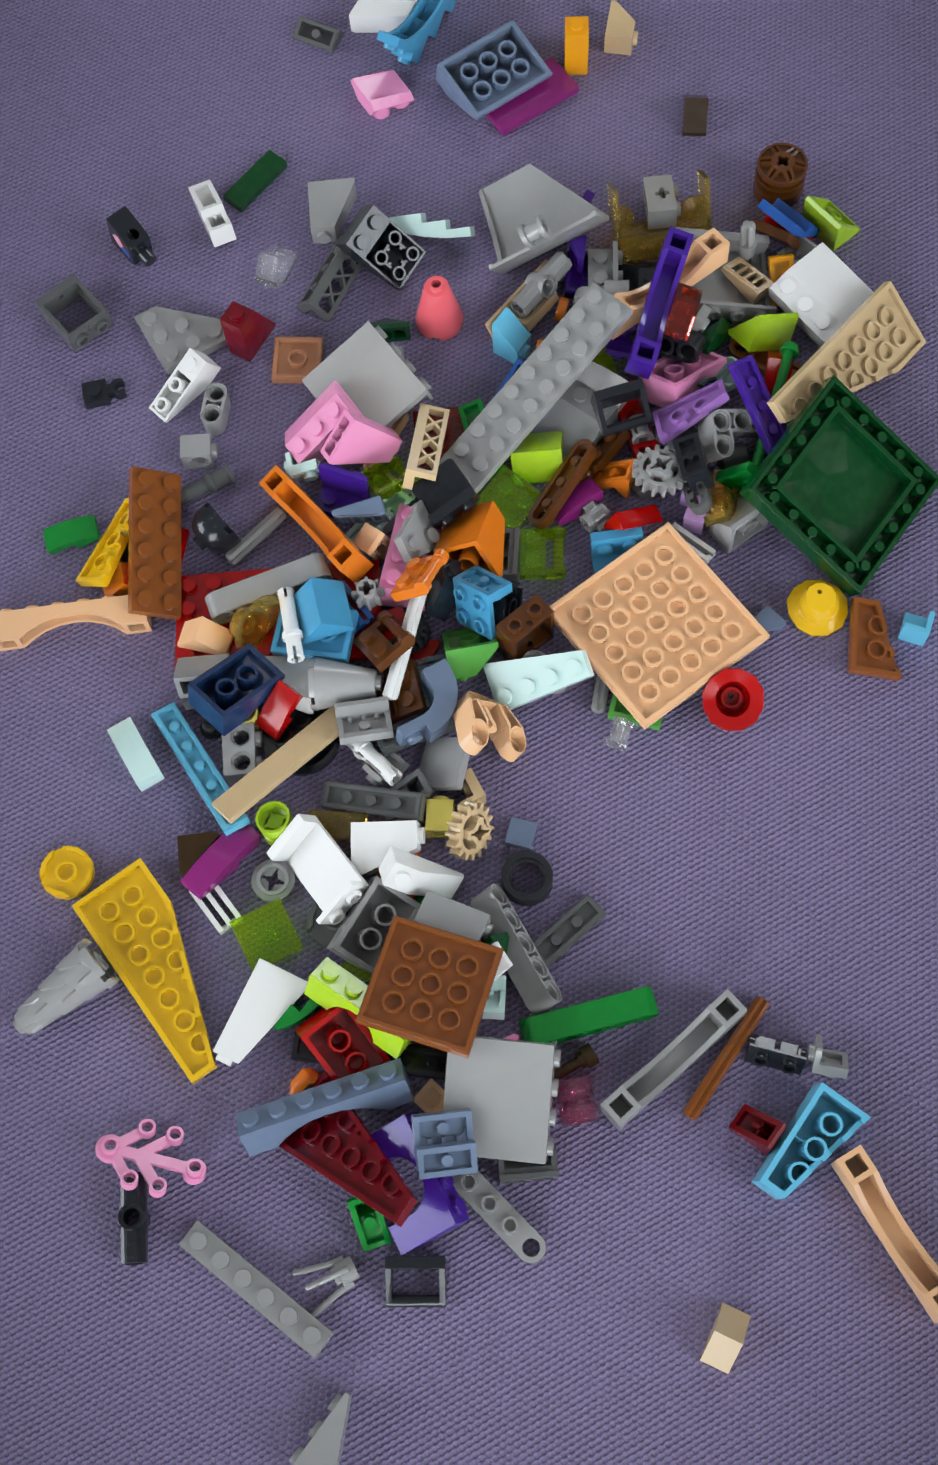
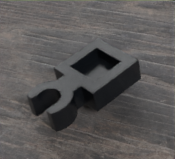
[81,378,127,409]

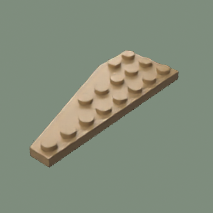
[767,280,926,424]

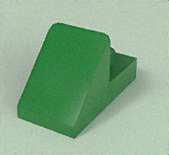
[346,1197,392,1252]

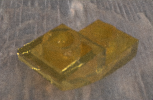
[703,486,738,527]
[309,810,367,840]

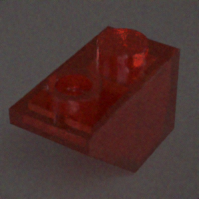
[664,282,702,341]

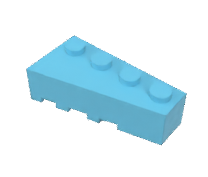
[752,1082,871,1200]

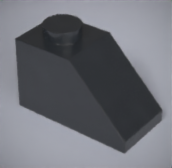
[425,558,462,620]

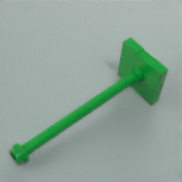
[715,341,799,493]

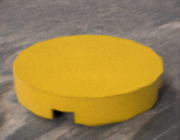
[39,845,95,900]

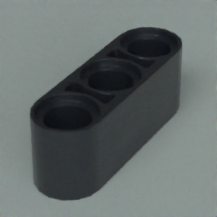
[630,323,706,363]

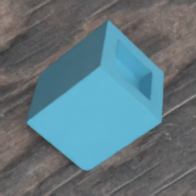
[897,610,936,647]

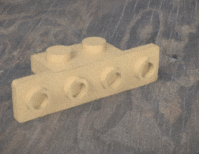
[485,260,559,340]

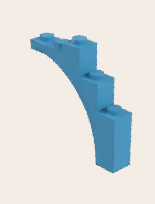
[376,0,456,65]

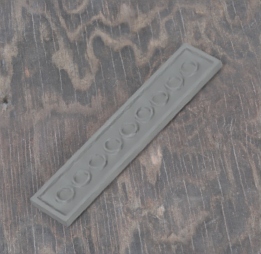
[430,283,633,493]

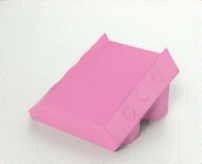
[350,69,414,119]

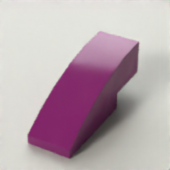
[181,824,261,900]

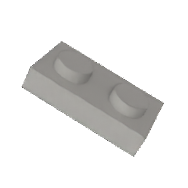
[334,696,394,745]

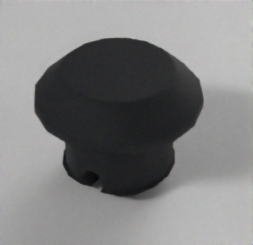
[200,719,221,739]

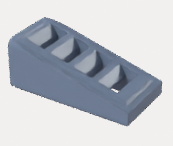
[331,495,390,524]

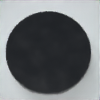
[262,708,340,776]

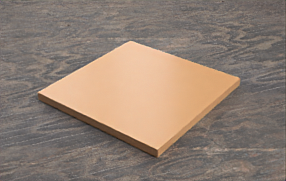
[549,522,770,730]

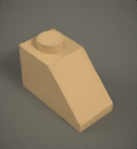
[604,0,639,56]

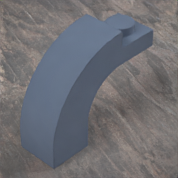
[395,659,458,747]

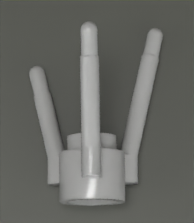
[292,1255,360,1317]

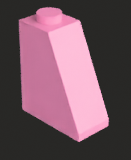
[320,408,402,465]

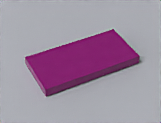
[485,57,579,136]

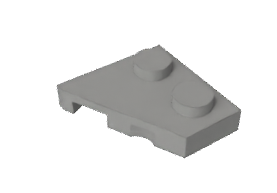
[394,500,440,563]

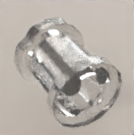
[605,716,636,751]

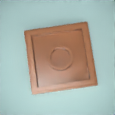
[271,337,324,384]

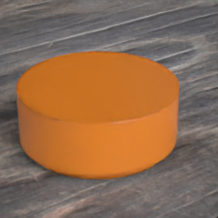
[554,296,570,322]

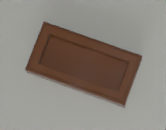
[752,218,801,250]

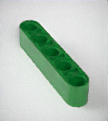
[518,986,660,1044]

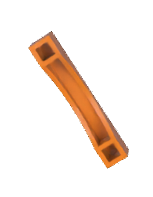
[259,465,374,582]

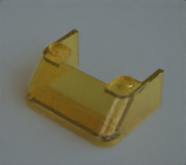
[607,170,712,262]

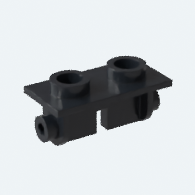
[744,1034,807,1075]

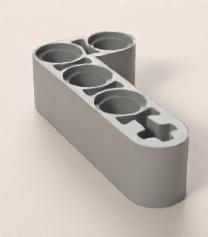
[698,409,794,463]

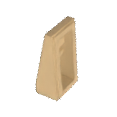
[721,257,774,304]

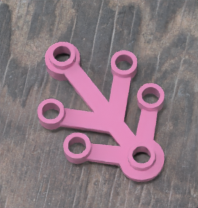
[95,1119,206,1198]

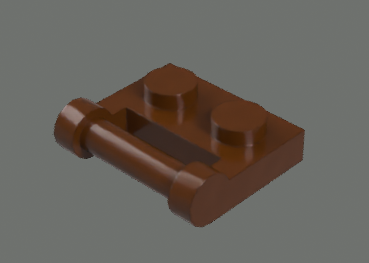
[353,610,415,672]

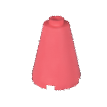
[415,276,464,341]

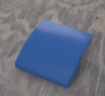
[757,198,820,237]

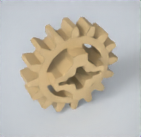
[445,800,494,861]

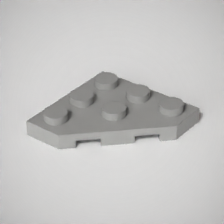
[134,306,227,375]

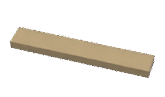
[212,707,339,824]

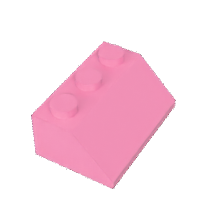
[285,380,364,463]

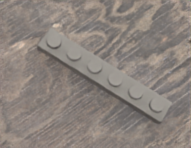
[178,1220,334,1358]

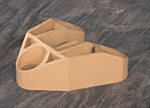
[453,691,526,762]

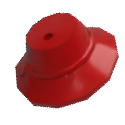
[702,669,764,731]

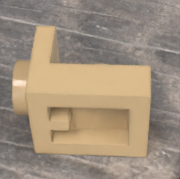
[459,767,486,805]

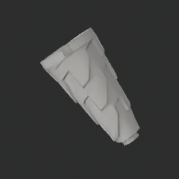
[13,938,120,1035]

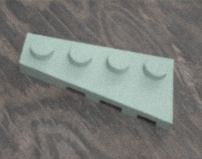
[483,650,594,710]

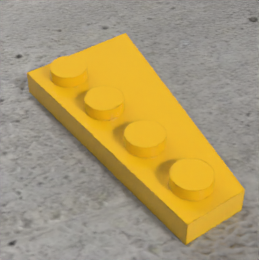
[75,498,129,587]

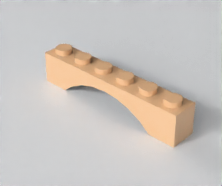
[611,227,730,340]
[0,594,152,651]
[831,1145,938,1324]

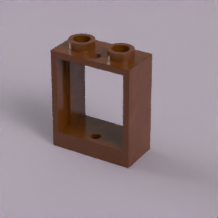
[496,593,554,660]

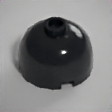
[192,502,241,554]

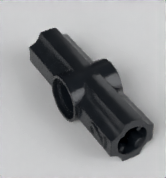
[118,1171,150,1265]

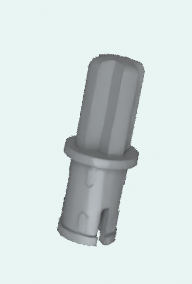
[738,220,757,265]

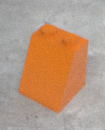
[433,500,505,578]

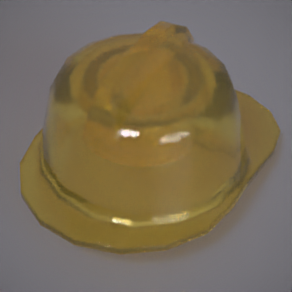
[229,595,280,649]

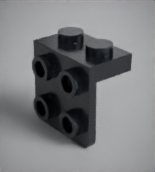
[412,459,481,529]

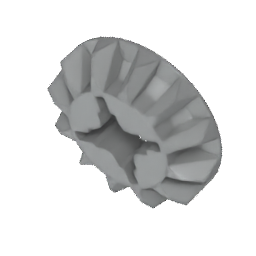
[251,859,296,903]

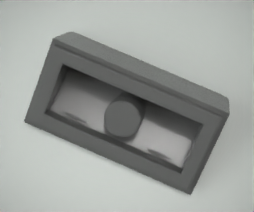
[293,15,344,53]

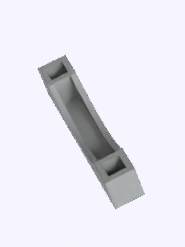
[599,989,748,1131]

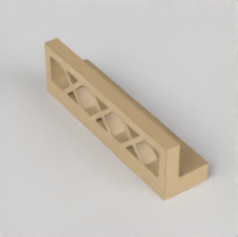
[402,403,450,490]

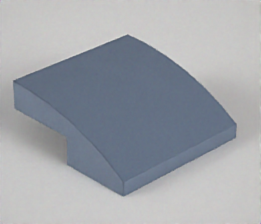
[411,1108,478,1180]

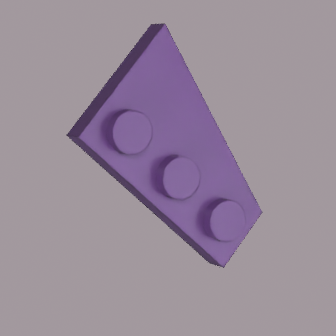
[652,379,730,446]

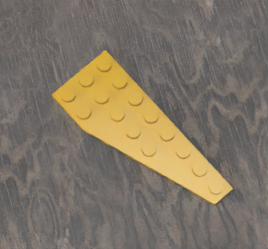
[72,858,217,1085]

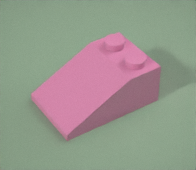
[639,352,727,407]

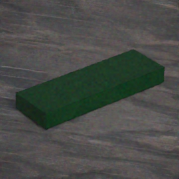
[223,150,288,212]

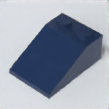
[188,643,285,736]

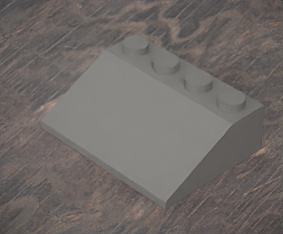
[531,380,618,459]

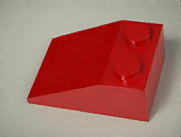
[295,1007,391,1080]

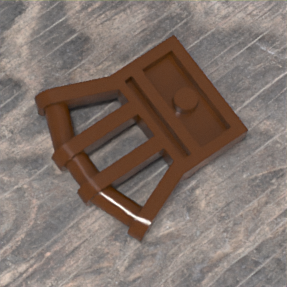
[368,659,428,724]

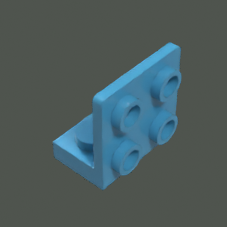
[590,526,643,574]
[453,565,513,640]

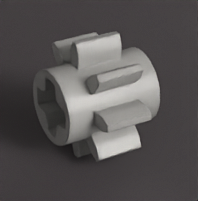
[579,501,611,533]
[351,576,385,611]

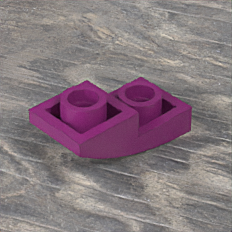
[554,478,604,526]

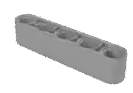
[205,553,333,624]
[471,883,562,1015]

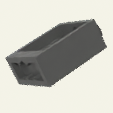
[35,274,113,352]

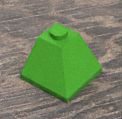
[441,628,499,681]

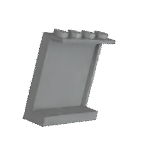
[673,227,776,322]
[301,321,434,428]
[443,1036,561,1164]

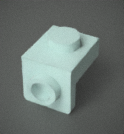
[284,452,320,482]
[482,975,506,1020]

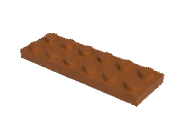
[128,466,181,620]

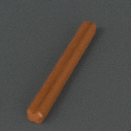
[683,996,769,1120]

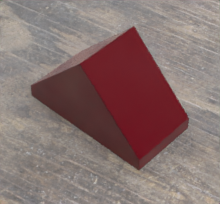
[729,1104,787,1155]

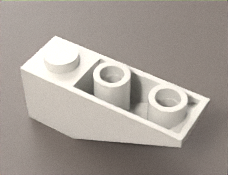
[149,348,221,423]

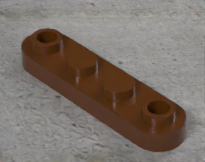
[528,439,597,529]

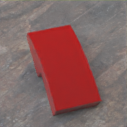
[256,680,303,740]

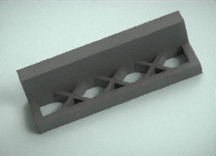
[297,232,362,322]

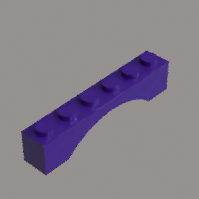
[624,226,694,379]

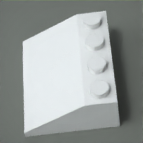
[768,242,874,347]

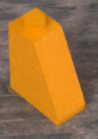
[564,16,589,75]

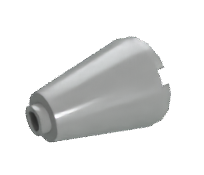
[308,657,383,711]

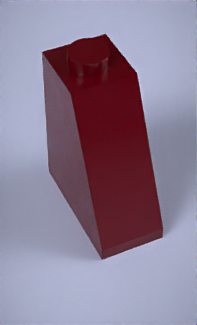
[220,301,276,362]

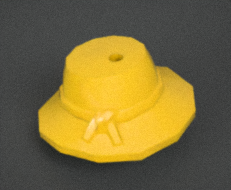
[787,580,848,636]

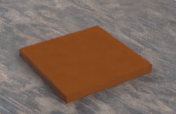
[356,915,504,1058]

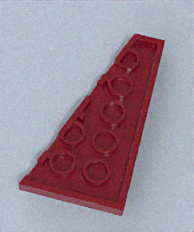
[279,1070,418,1227]

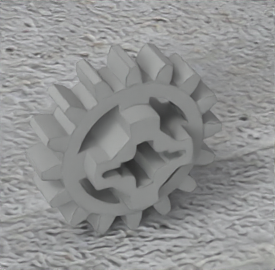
[632,444,687,498]

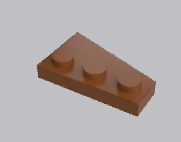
[847,596,902,681]

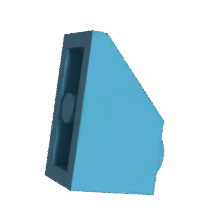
[492,307,532,364]

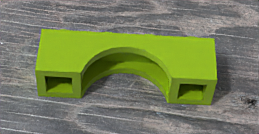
[304,957,412,1059]

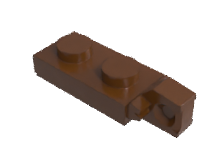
[579,431,630,483]

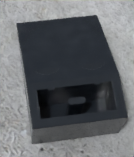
[336,205,426,291]

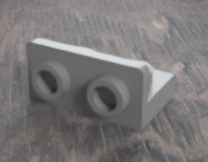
[588,241,623,289]

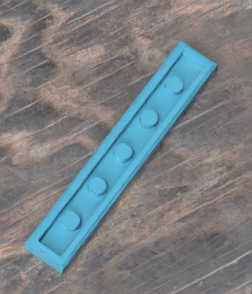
[151,702,250,836]

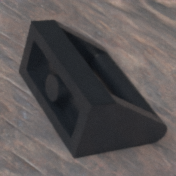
[591,378,652,437]
[385,1256,446,1307]

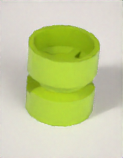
[255,801,294,846]

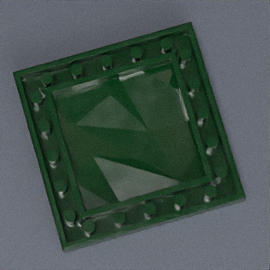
[739,375,938,597]

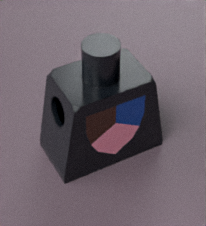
[106,206,156,267]

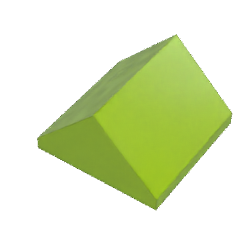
[802,196,861,251]
[728,312,799,352]
[510,431,564,485]

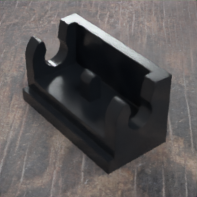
[672,432,715,492]

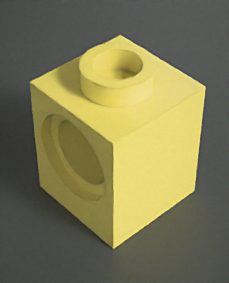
[425,796,455,839]

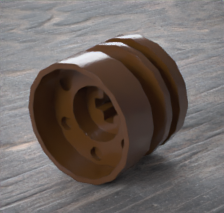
[753,142,808,207]

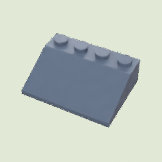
[436,20,552,120]

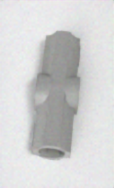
[510,251,572,318]

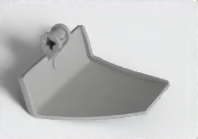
[479,164,609,274]

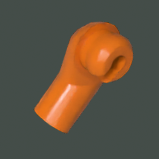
[289,1067,319,1095]

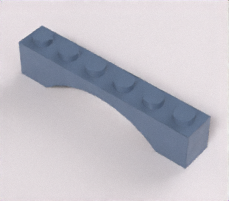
[236,1058,415,1157]

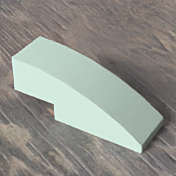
[107,717,165,792]

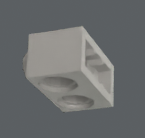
[222,723,263,784]

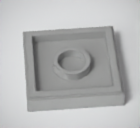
[420,737,470,791]

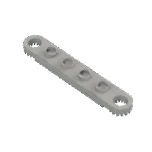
[452,1171,546,1264]

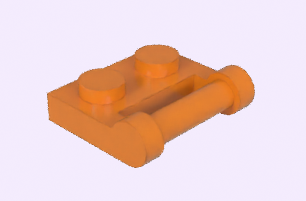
[390,549,450,602]

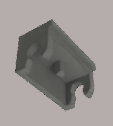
[502,527,520,582]
[498,1146,559,1184]

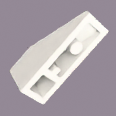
[378,846,464,899]

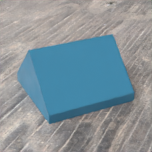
[294,577,355,644]

